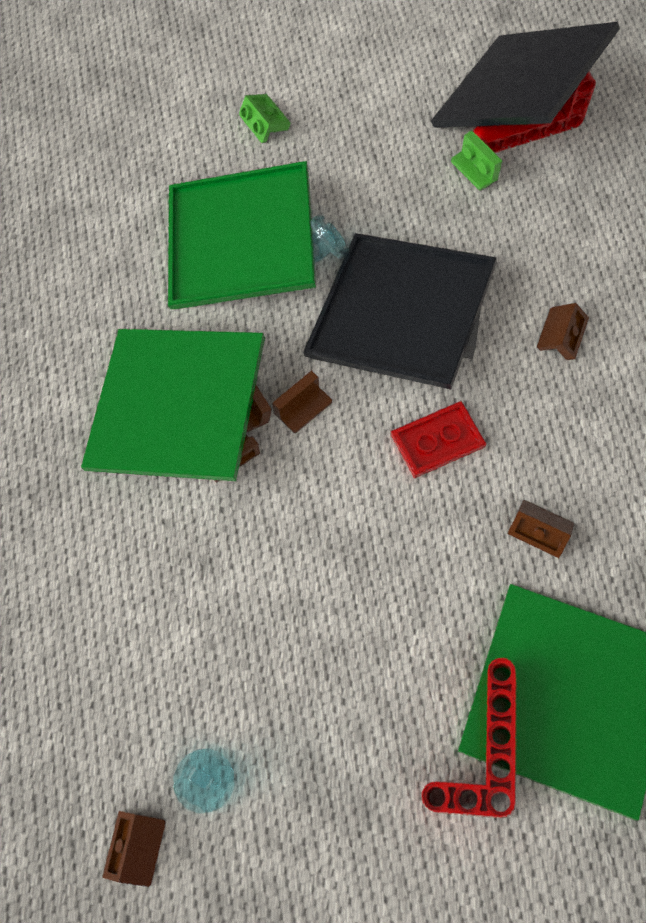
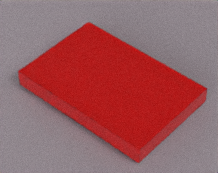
[390,401,487,479]

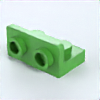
[239,94,291,143]
[451,130,502,191]

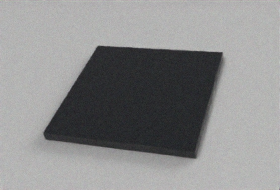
[431,21,620,128]
[303,233,497,390]

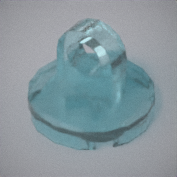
[310,214,349,263]
[173,749,235,814]

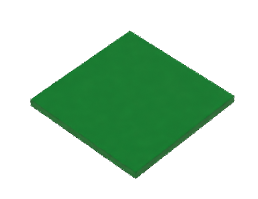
[168,161,316,309]
[81,329,265,481]
[457,584,646,821]

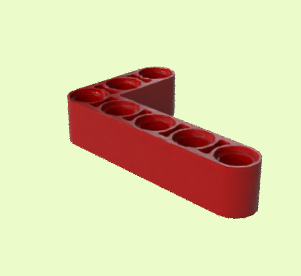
[473,71,596,153]
[421,658,516,818]

